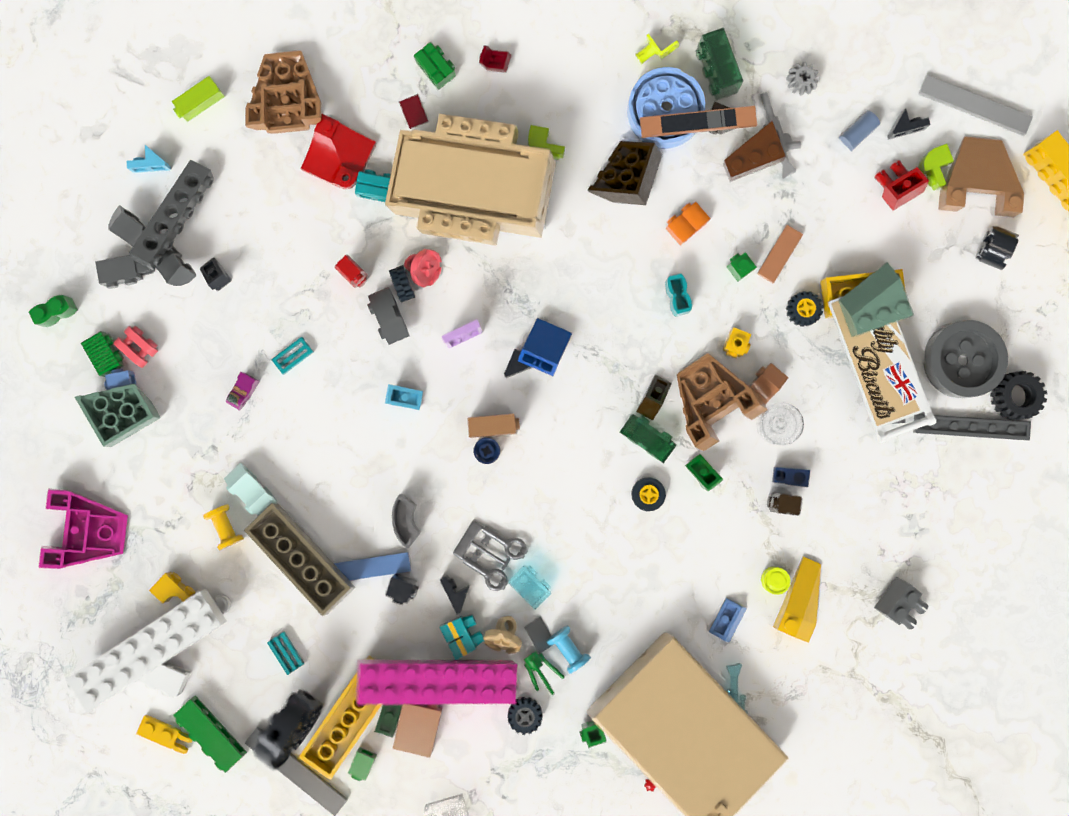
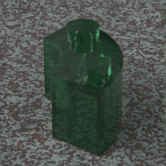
[619,414,677,464]

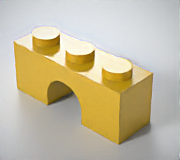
[149,572,196,604]

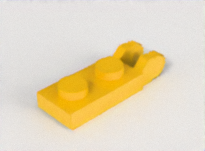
[136,715,192,754]

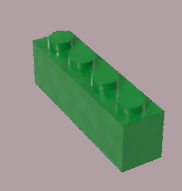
[173,696,247,773]

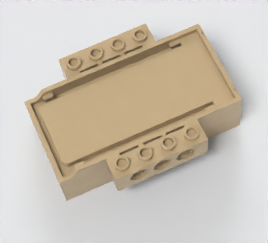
[385,114,556,246]

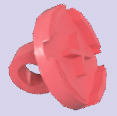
[404,249,442,287]

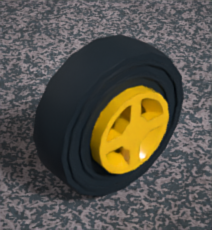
[631,477,666,512]

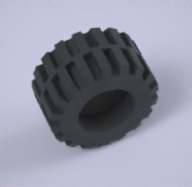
[990,371,1047,420]

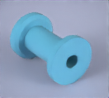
[546,625,591,674]

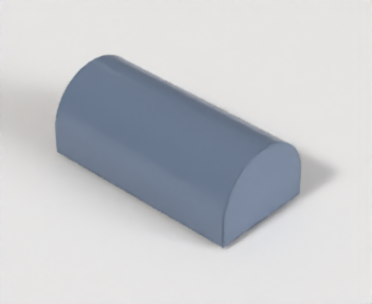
[839,111,880,152]

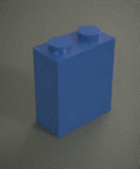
[518,318,572,376]

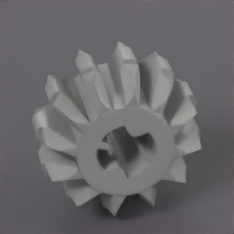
[786,62,820,96]

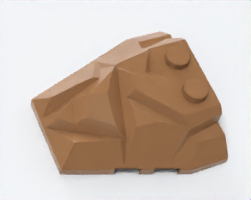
[245,50,321,134]

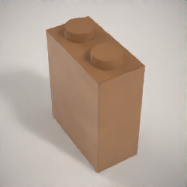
[467,414,520,438]
[392,704,443,758]

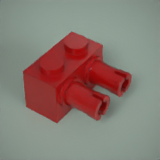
[874,160,929,211]

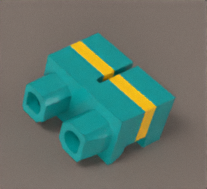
[439,614,485,661]

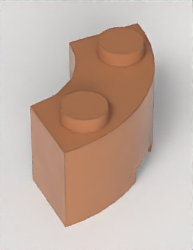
[749,363,789,405]

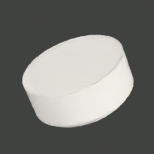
[213,595,231,614]

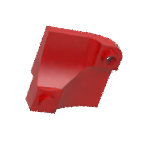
[300,114,377,190]

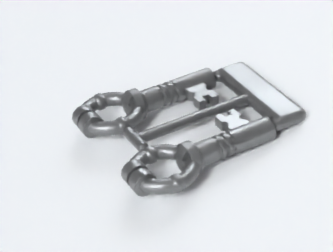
[453,521,528,591]

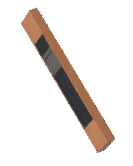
[640,106,757,138]

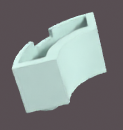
[224,463,278,516]

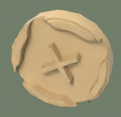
[483,616,522,654]

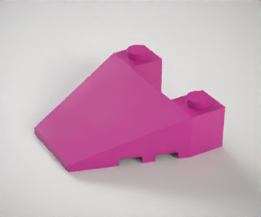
[38,488,128,569]

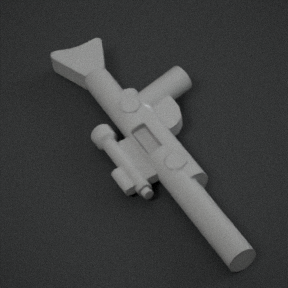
[760,92,801,179]

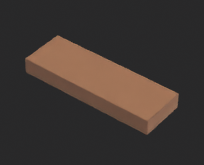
[757,225,803,284]

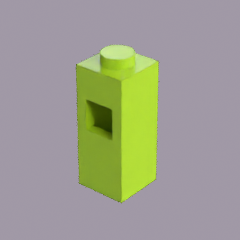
[172,76,225,122]

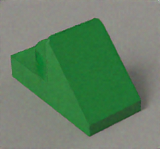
[685,454,723,492]

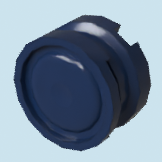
[473,438,500,464]

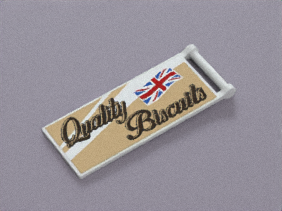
[828,296,936,444]

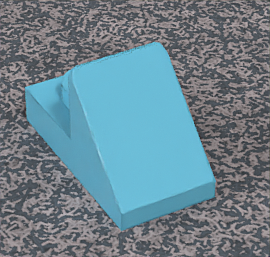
[126,145,171,173]
[385,384,423,410]

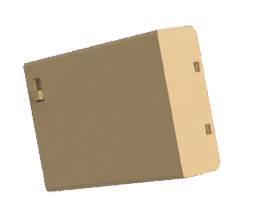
[587,632,789,816]

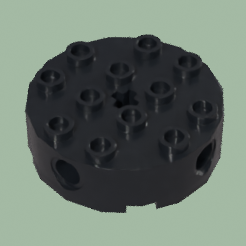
[253,689,324,770]

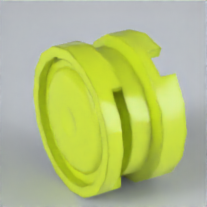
[761,566,791,595]

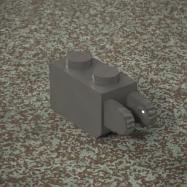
[95,255,156,289]

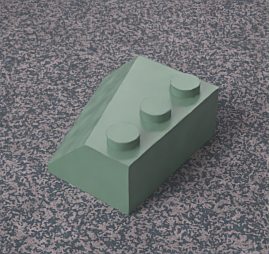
[838,262,914,337]
[74,384,161,447]

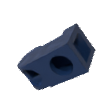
[772,467,810,487]

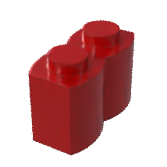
[334,255,368,288]

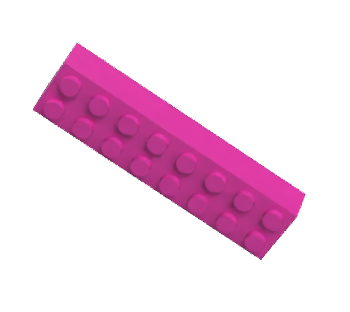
[356,659,517,704]

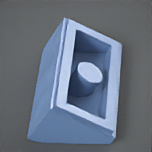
[709,598,747,642]

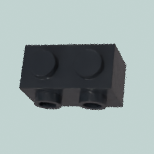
[385,574,419,605]

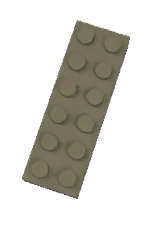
[244,503,356,616]

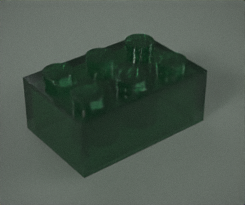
[696,27,743,101]

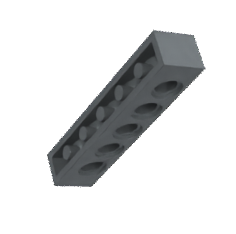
[129,159,214,271]

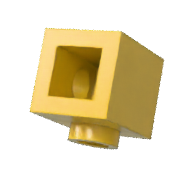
[722,327,752,359]

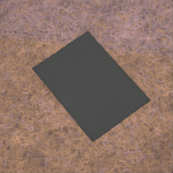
[524,617,553,654]

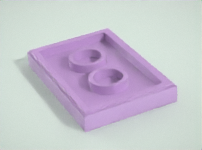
[441,319,483,348]

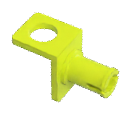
[635,33,679,64]

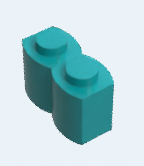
[665,273,692,317]

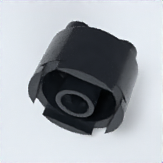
[975,226,1019,270]

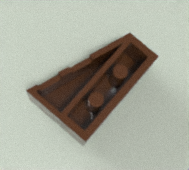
[723,121,786,182]

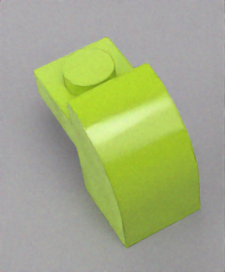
[528,125,565,160]
[918,144,954,191]

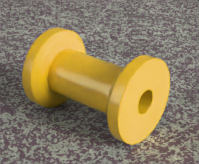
[203,504,244,550]

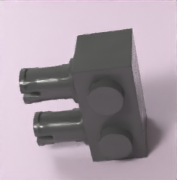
[874,577,928,630]

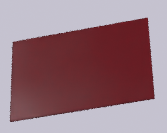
[399,94,429,129]

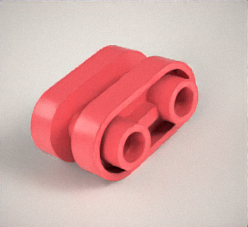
[113,326,158,368]

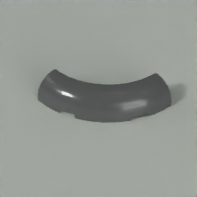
[108,205,196,286]

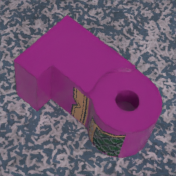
[226,371,260,411]

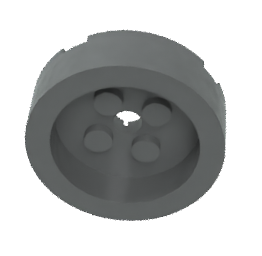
[923,320,1008,398]

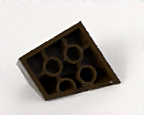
[587,141,662,206]

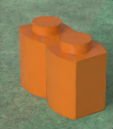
[666,202,711,246]

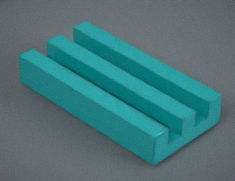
[271,337,314,375]
[267,631,305,675]

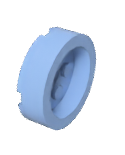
[627,67,705,149]

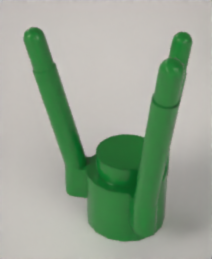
[523,651,565,695]

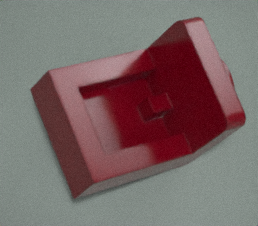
[479,45,512,73]

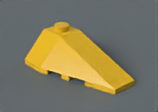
[773,556,821,643]

